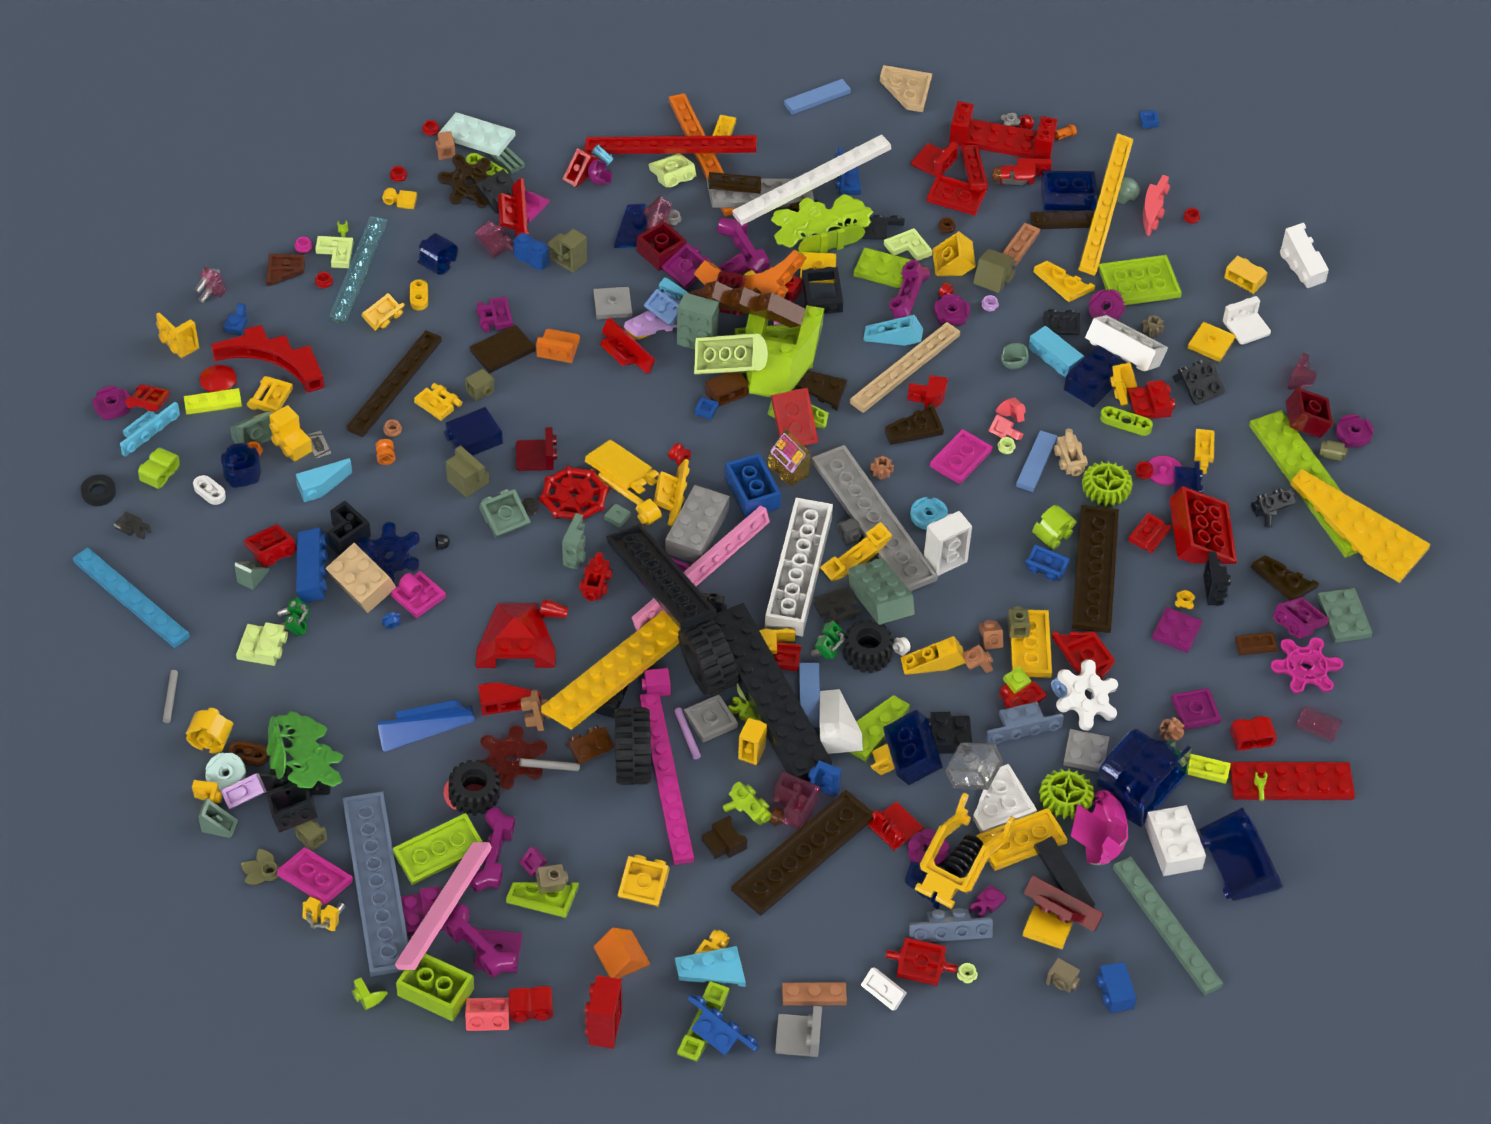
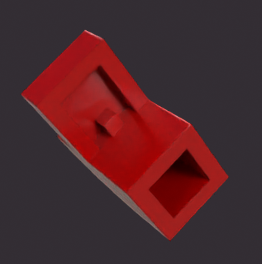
[907,375,948,409]

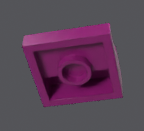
[661,243,712,290]
[1273,597,1330,639]
[401,886,450,936]

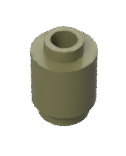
[1319,440,1348,461]

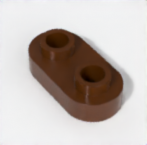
[228,741,269,766]

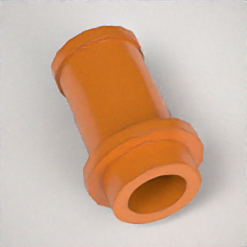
[1055,124,1077,141]

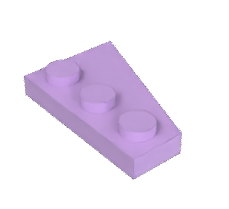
[624,310,677,337]

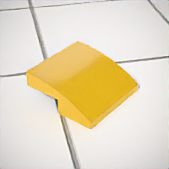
[1023,905,1073,950]

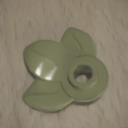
[241,849,280,885]

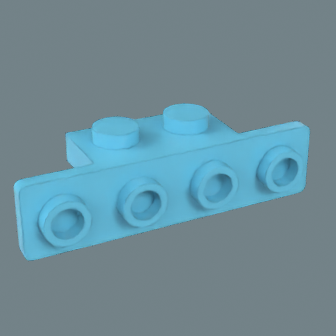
[120,402,180,457]

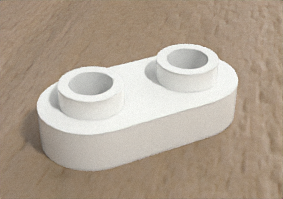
[193,475,226,505]

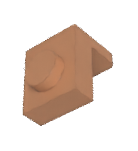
[978,620,1003,650]
[962,645,993,673]

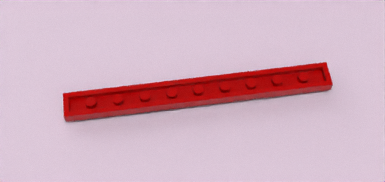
[585,135,757,154]

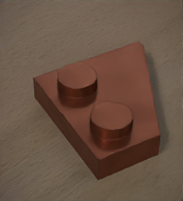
[266,253,305,286]

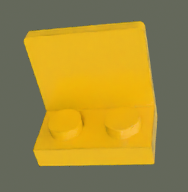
[156,312,199,359]

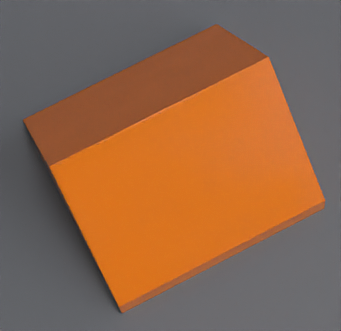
[594,927,650,979]

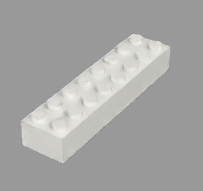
[765,498,833,637]

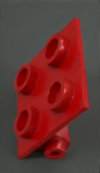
[867,801,924,851]

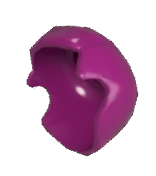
[588,159,612,186]

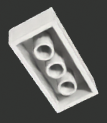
[1085,315,1168,371]

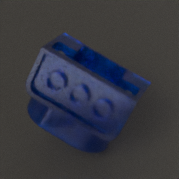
[1096,729,1192,827]

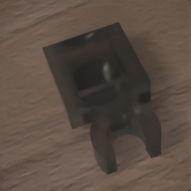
[114,511,151,539]

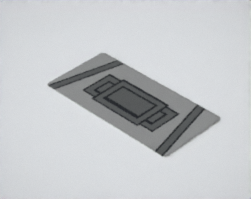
[307,431,331,458]

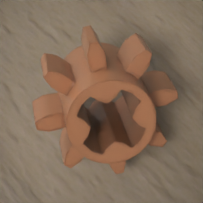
[870,456,894,479]
[1159,717,1184,743]

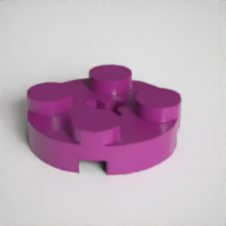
[1089,289,1126,320]
[934,294,970,325]
[93,386,130,420]
[1335,414,1374,448]
[908,829,949,868]

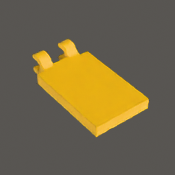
[585,439,659,494]

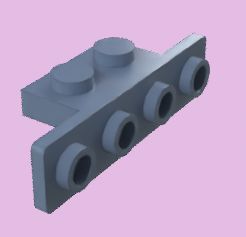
[986,702,1064,745]
[909,908,993,942]

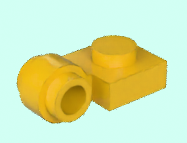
[382,188,417,209]
[694,930,730,954]

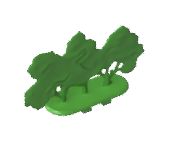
[266,711,344,788]

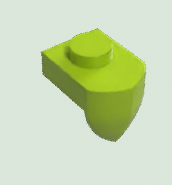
[352,978,387,1010]

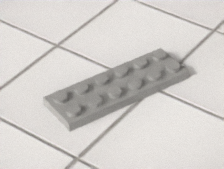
[707,178,814,208]

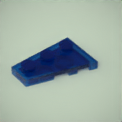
[614,204,648,248]

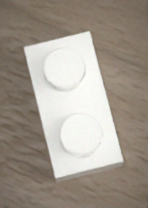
[861,967,907,1011]

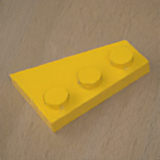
[1033,261,1095,302]

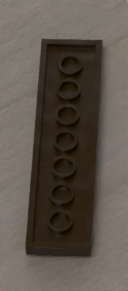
[1072,505,1119,633]
[731,790,873,916]

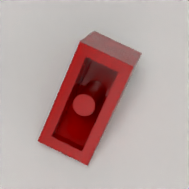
[563,148,600,187]

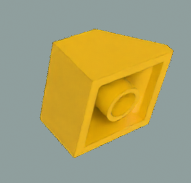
[932,231,976,276]

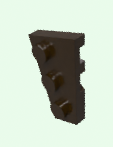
[794,370,847,411]
[885,403,944,445]
[1251,555,1319,601]

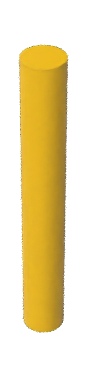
[598,472,645,505]

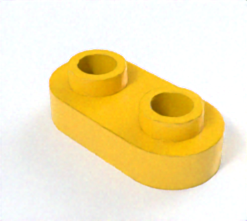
[410,279,428,311]

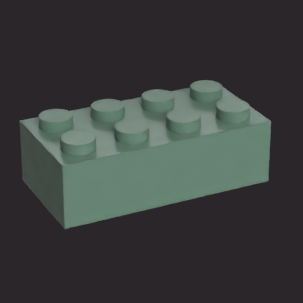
[848,558,915,625]

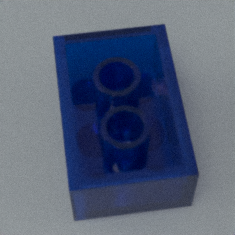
[1041,171,1098,210]
[1064,344,1127,408]
[883,709,943,785]

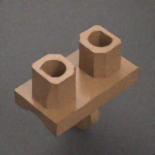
[521,690,550,731]

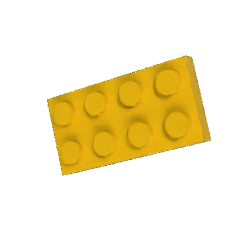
[1010,609,1052,678]
[976,808,1068,871]

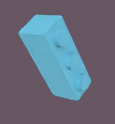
[1028,326,1084,378]

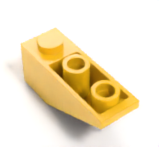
[900,636,966,675]

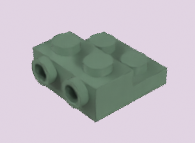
[479,489,531,538]
[562,513,586,569]

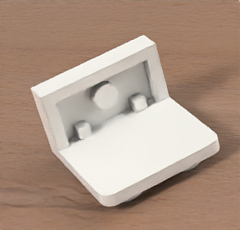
[1223,296,1271,345]

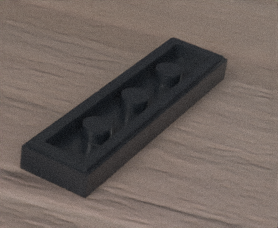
[1034,836,1095,907]

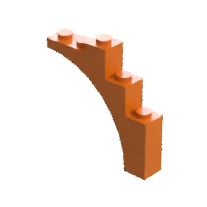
[694,250,807,298]

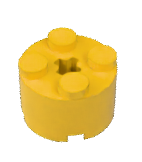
[186,708,234,753]

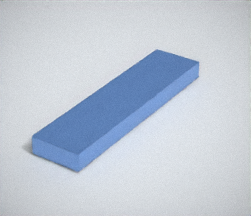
[784,79,851,115]
[1016,430,1058,492]
[799,663,820,731]

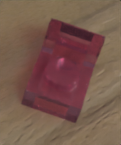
[643,196,673,230]
[1287,353,1317,390]

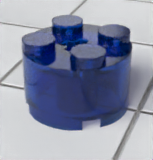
[417,233,458,275]
[221,443,261,488]

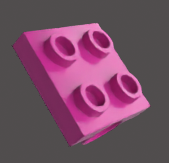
[391,571,446,619]

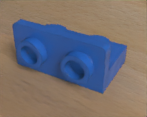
[808,760,841,798]

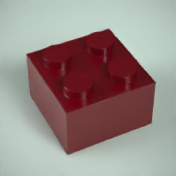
[637,221,687,271]
[1285,387,1333,438]

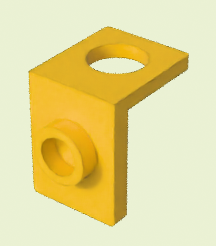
[871,743,898,775]

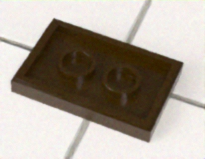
[470,325,535,373]

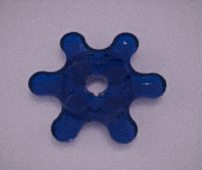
[357,522,420,583]

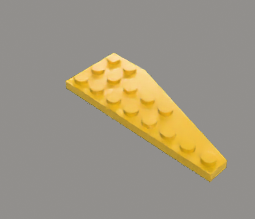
[1291,469,1431,583]

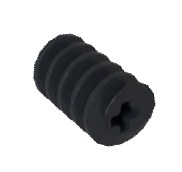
[943,834,984,878]

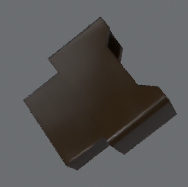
[702,815,747,859]

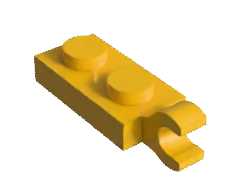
[1194,429,1214,474]

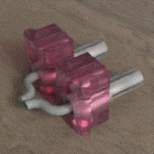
[195,267,226,303]

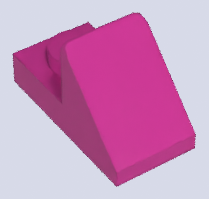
[525,191,550,223]

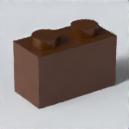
[705,372,748,407]

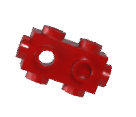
[579,552,613,601]

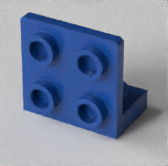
[835,147,861,195]

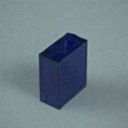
[444,407,503,456]

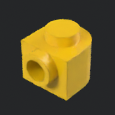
[636,498,662,526]

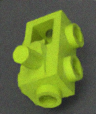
[723,781,772,825]

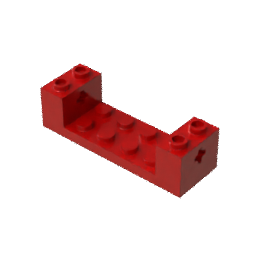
[949,101,1058,159]

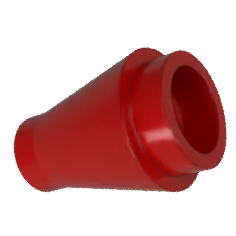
[539,599,569,619]

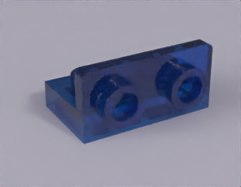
[1173,462,1204,494]

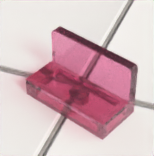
[1296,706,1343,741]

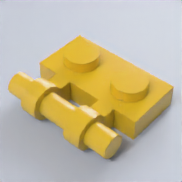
[414,383,463,421]

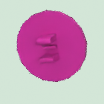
[1148,456,1184,486]

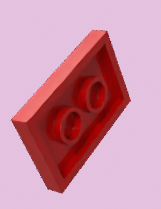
[926,174,987,216]
[770,388,818,450]

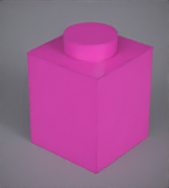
[641,668,671,696]

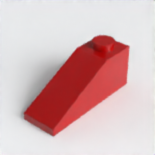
[478,682,541,716]

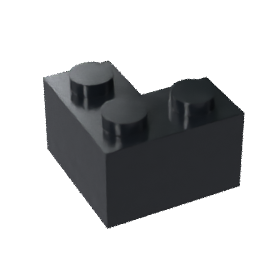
[327,501,371,555]

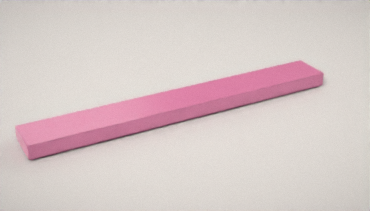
[395,842,492,970]

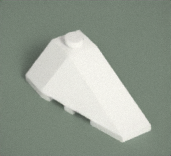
[820,689,863,754]

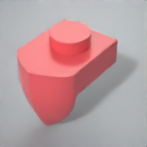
[996,397,1026,422]

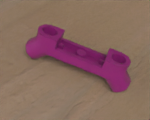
[717,217,770,274]
[889,260,930,319]
[470,807,516,893]
[443,904,518,978]

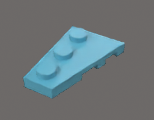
[675,946,746,987]

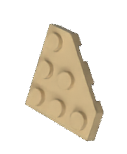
[880,65,932,112]

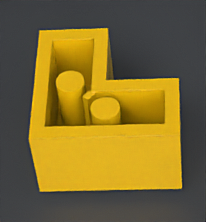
[269,405,312,462]

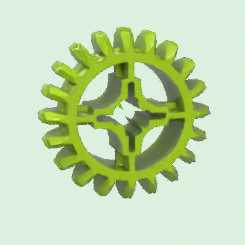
[1082,461,1133,507]
[1039,768,1094,820]

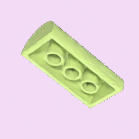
[694,334,768,375]

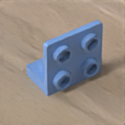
[643,289,680,327]

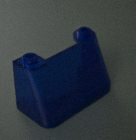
[1199,807,1284,901]

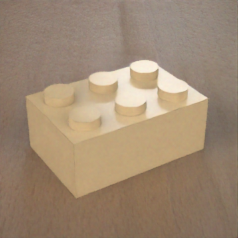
[325,543,397,613]

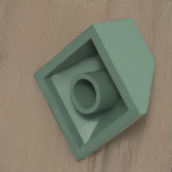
[230,411,272,453]

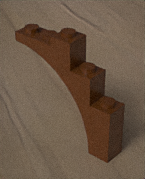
[690,281,805,328]

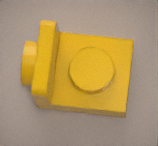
[192,780,222,805]

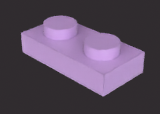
[221,773,267,809]

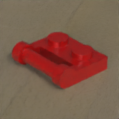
[125,384,170,411]

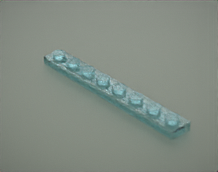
[329,216,388,325]

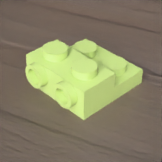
[649,153,696,187]
[236,622,288,666]

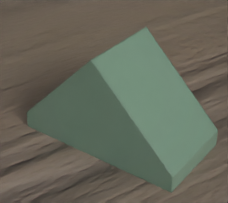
[235,560,270,590]
[198,798,238,838]

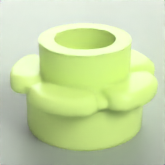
[997,437,1016,454]
[957,963,978,983]

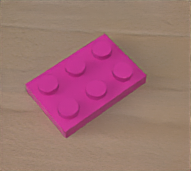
[930,429,993,485]
[277,847,353,905]

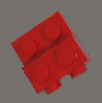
[1127,380,1175,419]
[243,524,297,567]

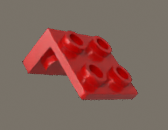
[911,142,959,177]

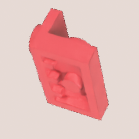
[465,998,509,1031]

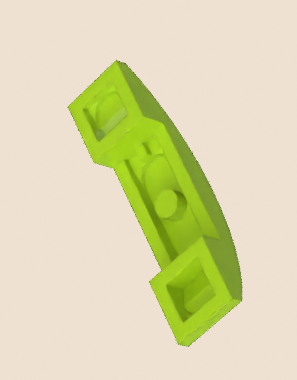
[677,981,730,1062]

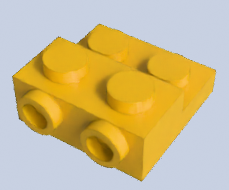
[618,855,670,907]

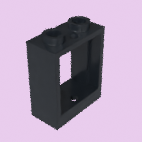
[802,267,844,314]
[266,782,318,833]

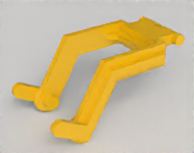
[915,792,1015,909]

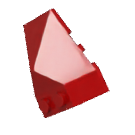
[476,603,555,668]

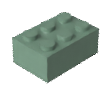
[677,293,719,349]

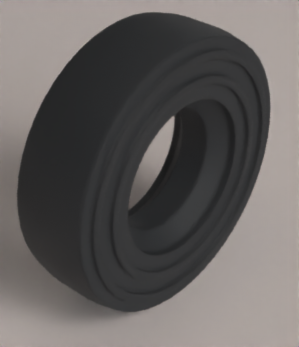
[81,475,116,506]

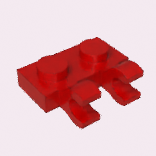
[998,681,1047,709]

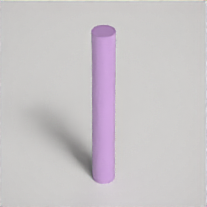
[674,708,701,759]

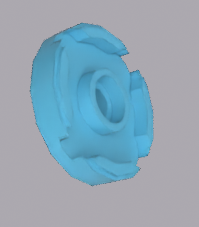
[910,497,948,530]

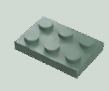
[1317,588,1373,643]

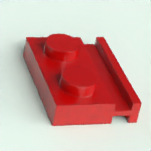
[1128,513,1172,554]
[773,642,801,672]

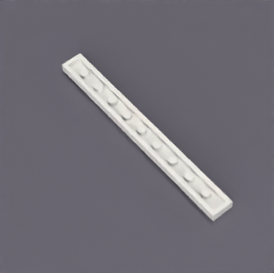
[732,134,891,226]

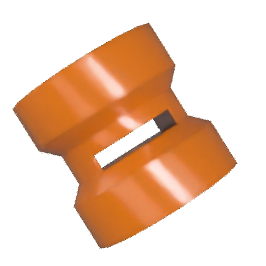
[375,439,396,465]

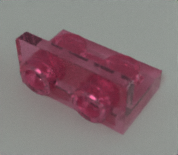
[474,220,513,259]

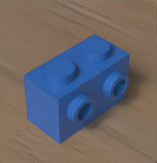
[1096,962,1137,1013]

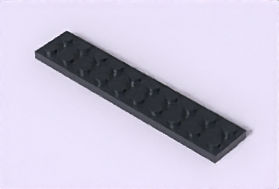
[606,523,717,630]

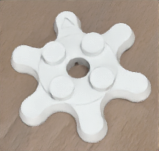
[1056,659,1118,731]

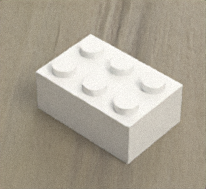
[924,511,972,576]
[1145,805,1206,876]

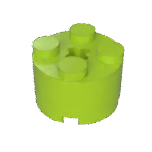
[1032,505,1077,550]

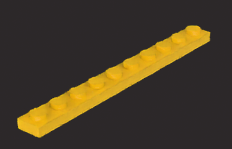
[1078,133,1133,276]

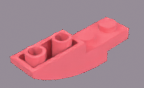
[1143,175,1170,236]

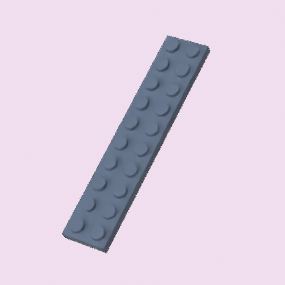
[342,791,408,977]

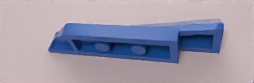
[377,700,475,752]

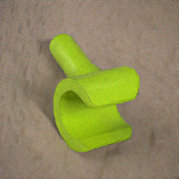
[337,220,348,237]
[1254,772,1268,801]

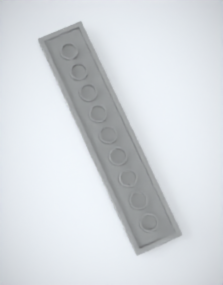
[812,445,938,592]

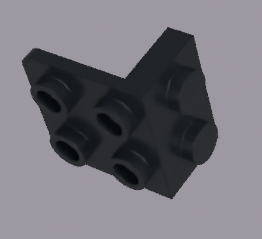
[1172,359,1225,405]

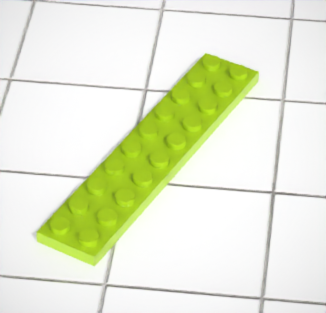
[1249,410,1359,558]

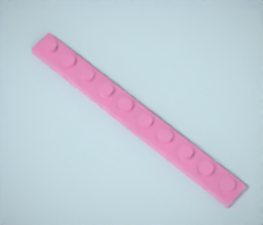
[632,506,770,631]

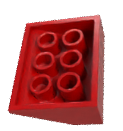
[1169,486,1237,564]

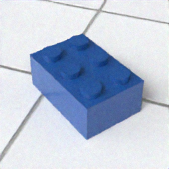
[724,453,781,518]

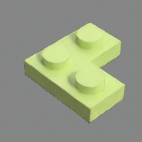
[884,228,932,261]
[316,236,354,268]

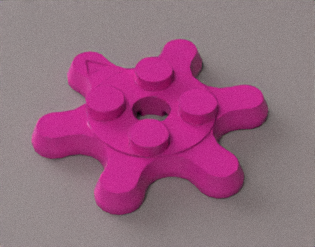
[1271,637,1343,694]

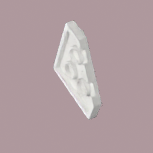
[973,764,1037,833]

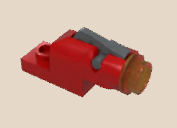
[993,158,1052,186]

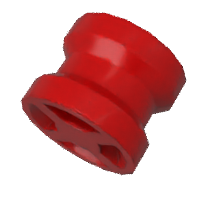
[668,443,692,465]

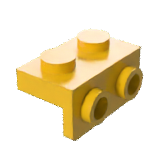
[361,293,405,331]
[1110,363,1137,406]

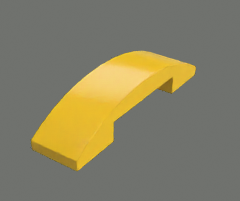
[820,522,892,582]

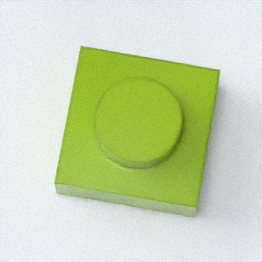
[1003,666,1031,694]

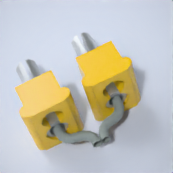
[302,897,345,931]

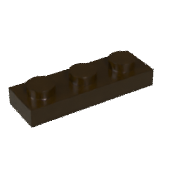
[708,172,762,194]

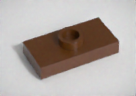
[1234,632,1278,655]

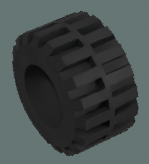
[843,620,893,673]
[448,760,500,816]

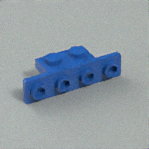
[687,994,760,1055]

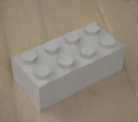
[665,485,730,563]

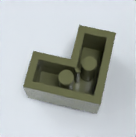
[546,229,587,273]

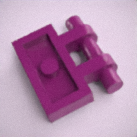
[476,297,513,333]

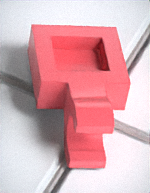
[989,415,1024,441]

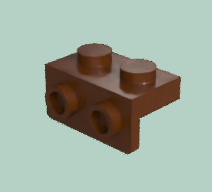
[565,725,615,764]

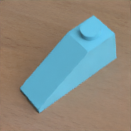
[863,315,923,346]
[296,458,352,502]

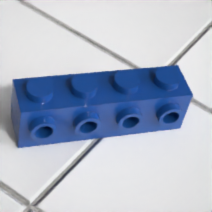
[296,527,328,603]

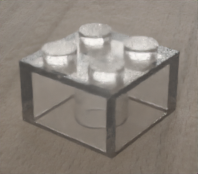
[945,743,1003,790]

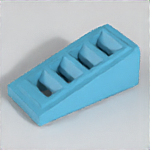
[658,277,689,301]

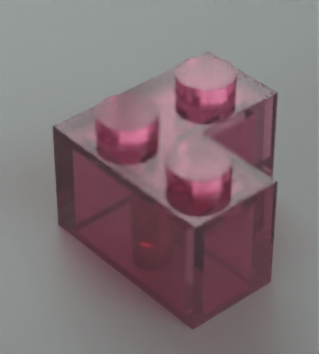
[774,772,820,830]

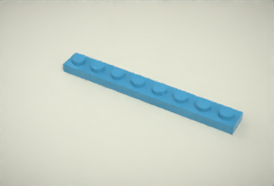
[73,547,190,648]

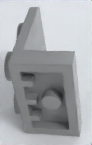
[775,1006,822,1057]

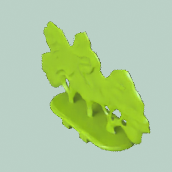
[771,194,873,253]

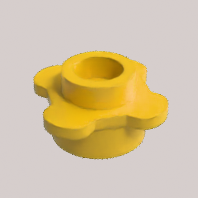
[1175,590,1195,609]

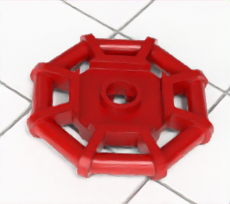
[539,465,610,520]

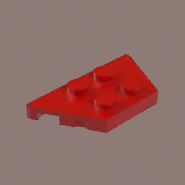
[1051,632,1115,680]

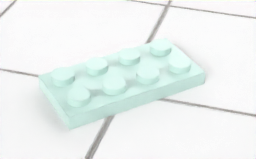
[439,112,515,156]

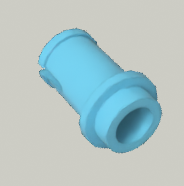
[591,144,614,166]

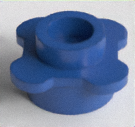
[381,612,401,629]

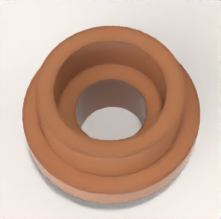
[383,420,402,437]

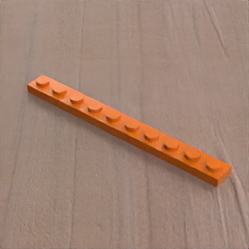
[669,93,736,217]

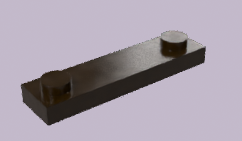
[1030,210,1095,229]

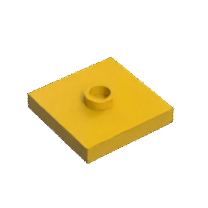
[800,252,836,284]
[1187,322,1236,362]

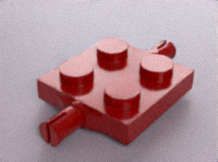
[885,937,958,986]

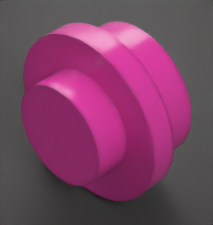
[294,237,312,253]

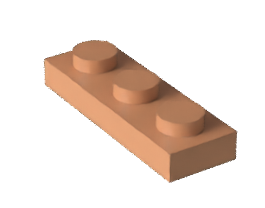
[1002,223,1040,266]
[782,982,847,1006]

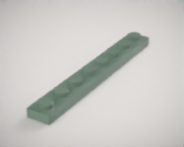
[1113,856,1223,996]

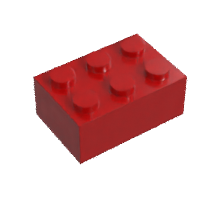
[585,975,622,1049]

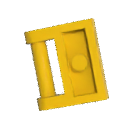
[247,376,293,413]

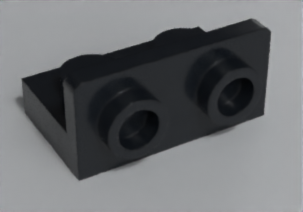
[1043,309,1080,335]

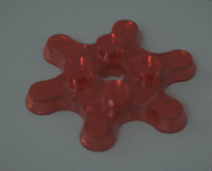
[480,726,547,790]

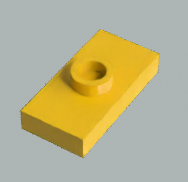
[712,115,736,136]

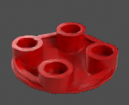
[199,365,237,392]

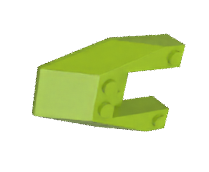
[745,305,824,397]

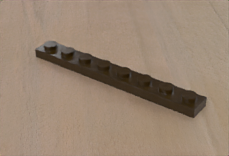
[347,330,442,437]

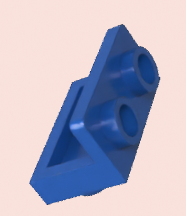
[1025,544,1070,581]

